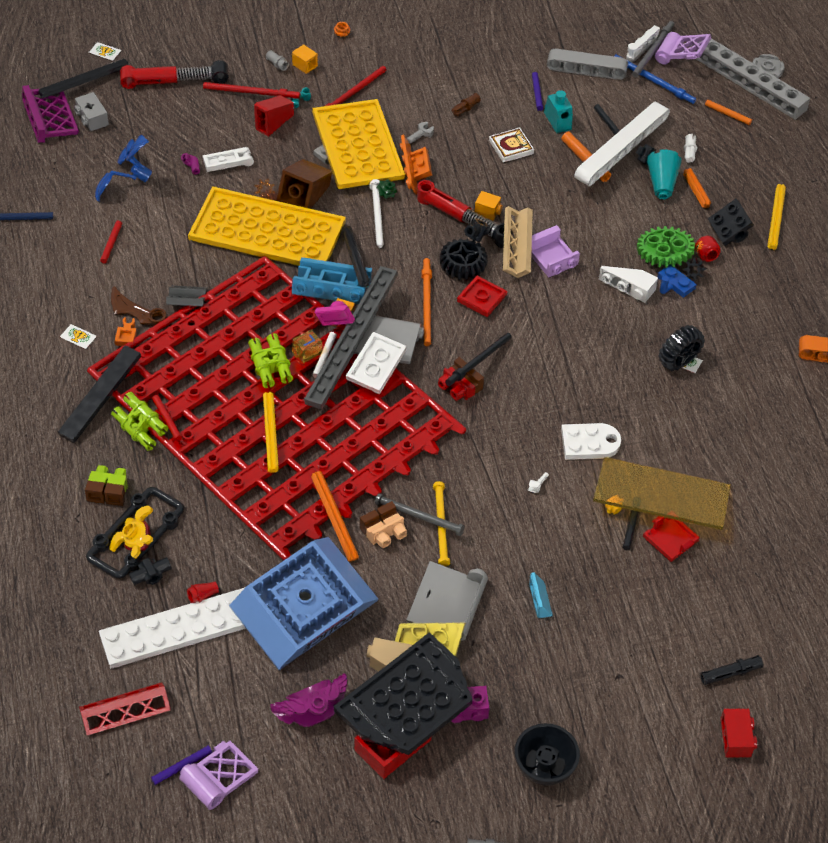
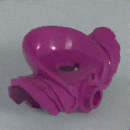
[270,672,348,727]

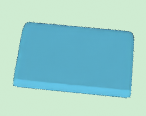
[529,573,552,618]

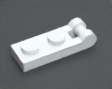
[626,25,660,62]
[203,147,254,172]

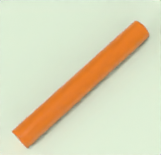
[705,100,752,125]

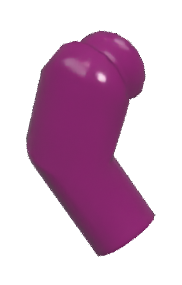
[181,153,200,175]

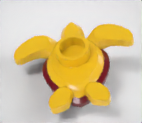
[109,506,153,559]

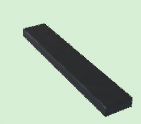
[58,345,141,443]

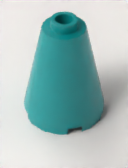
[647,149,682,200]

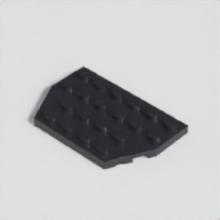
[333,632,473,755]

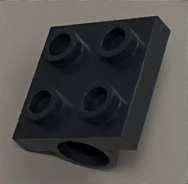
[708,198,754,246]

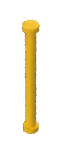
[433,482,450,567]

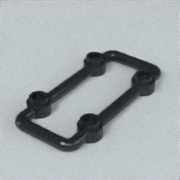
[86,487,184,579]

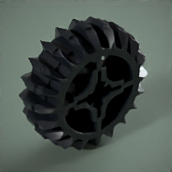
[439,237,488,281]
[658,325,705,371]

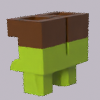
[85,465,128,506]

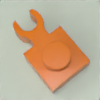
[115,317,137,346]

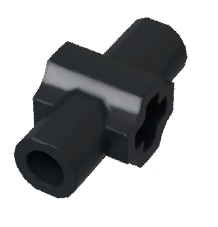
[464,218,491,242]
[129,557,172,585]

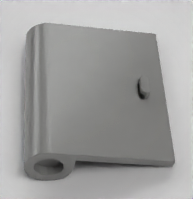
[354,315,424,364]
[406,561,488,641]

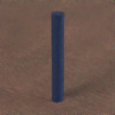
[0,212,54,220]

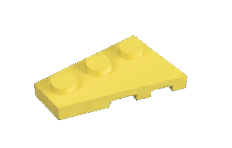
[395,622,466,656]

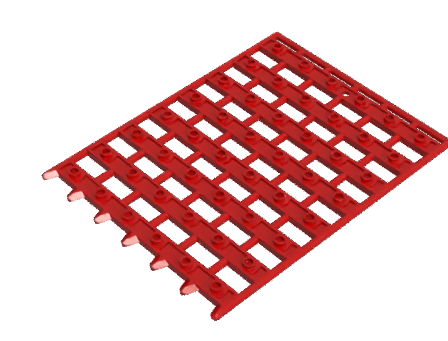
[87,256,466,561]

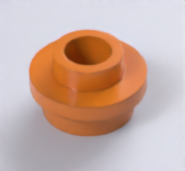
[334,22,350,37]

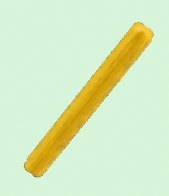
[767,184,786,250]
[263,392,279,473]

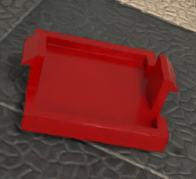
[643,512,700,562]

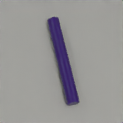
[532,72,543,111]
[151,745,212,785]

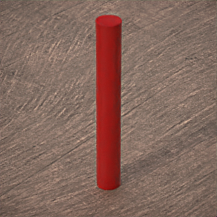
[100,220,123,264]
[152,395,182,441]

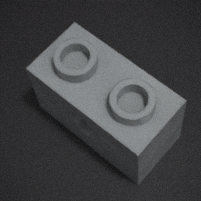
[74,92,109,131]

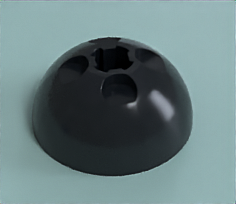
[515,723,580,785]

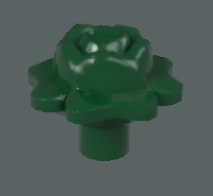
[376,179,397,199]

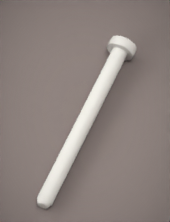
[369,179,384,248]

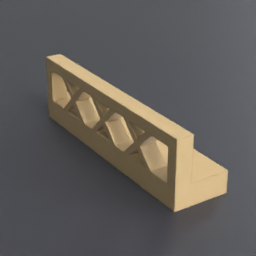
[503,206,533,278]

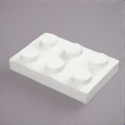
[346,332,407,394]

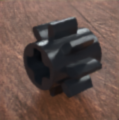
[636,144,656,165]
[683,258,707,281]

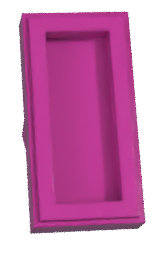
[315,301,355,326]

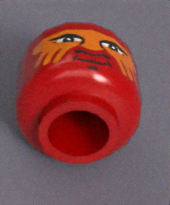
[695,236,721,262]

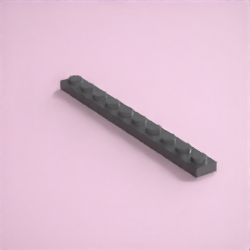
[304,266,398,409]

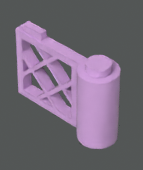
[655,32,711,64]
[180,741,259,810]

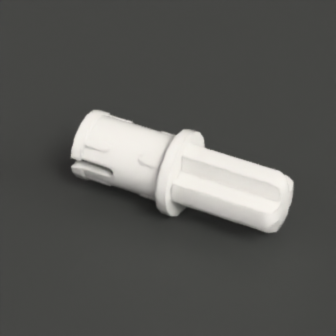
[683,134,697,163]

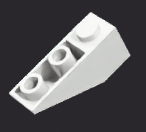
[599,266,658,303]

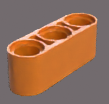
[799,335,828,363]

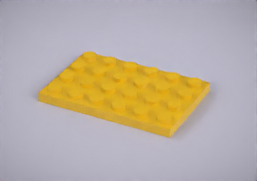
[312,99,405,189]

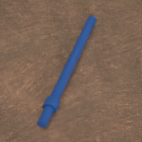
[614,54,696,104]

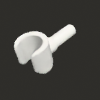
[528,472,549,493]

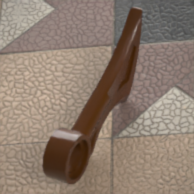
[111,286,167,327]

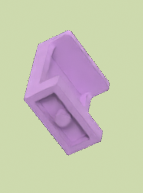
[531,225,580,277]

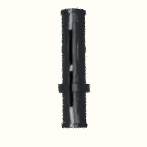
[700,655,763,686]

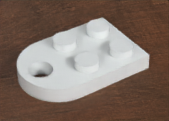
[561,423,621,460]

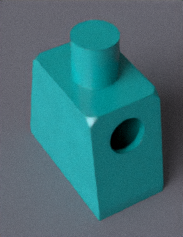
[544,90,573,134]

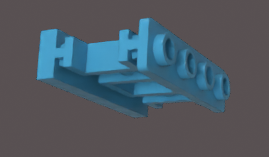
[292,257,372,304]

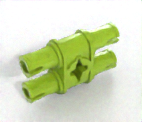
[248,334,293,388]
[111,392,169,451]

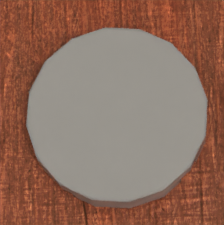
[752,54,785,78]

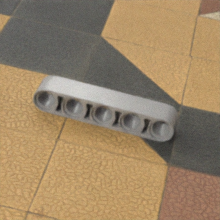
[547,49,628,80]

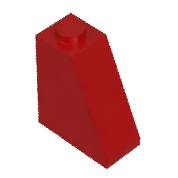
[254,95,294,137]

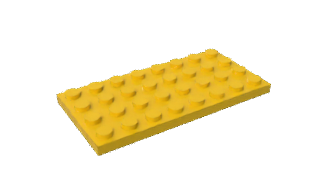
[188,186,345,266]

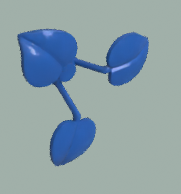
[95,135,152,202]

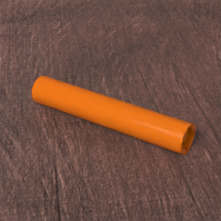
[561,132,611,182]

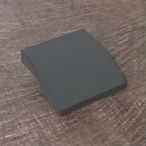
[166,285,208,306]

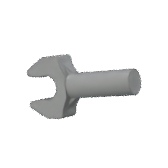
[406,122,434,144]

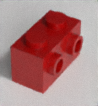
[720,709,757,758]

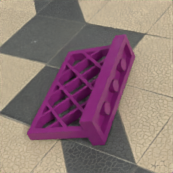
[22,85,79,143]

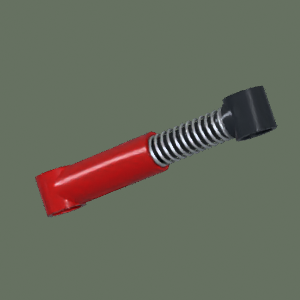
[120,60,229,89]
[417,180,513,248]

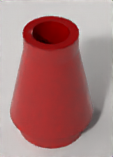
[187,581,219,603]

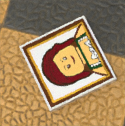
[489,128,534,163]

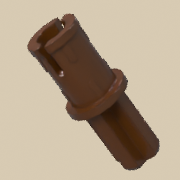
[451,93,481,116]

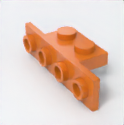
[400,134,432,195]

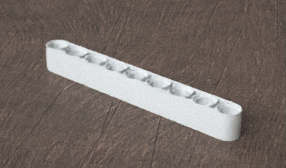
[574,101,670,186]

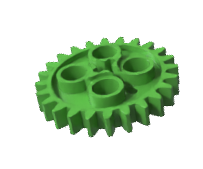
[637,226,695,268]

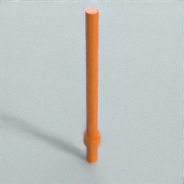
[421,258,432,346]

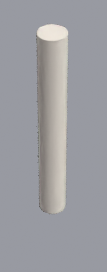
[313,332,337,378]

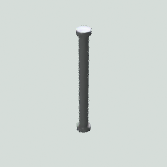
[375,493,465,536]

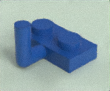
[657,264,696,298]

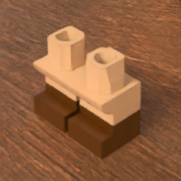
[360,501,407,548]

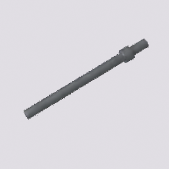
[632,21,675,77]

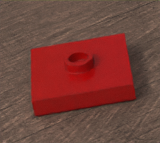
[457,276,507,317]

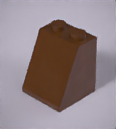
[276,159,333,209]

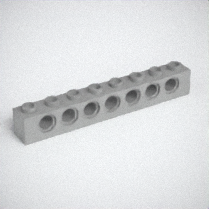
[693,38,810,120]

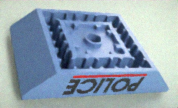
[229,537,378,670]

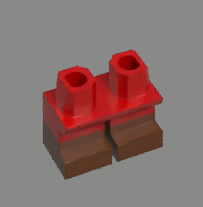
[438,357,484,401]

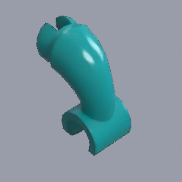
[290,87,311,108]

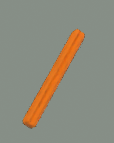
[311,471,359,562]

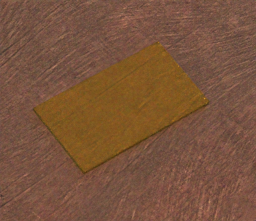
[593,457,731,530]

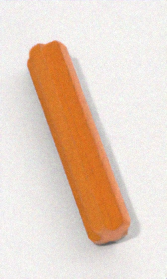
[683,168,711,209]

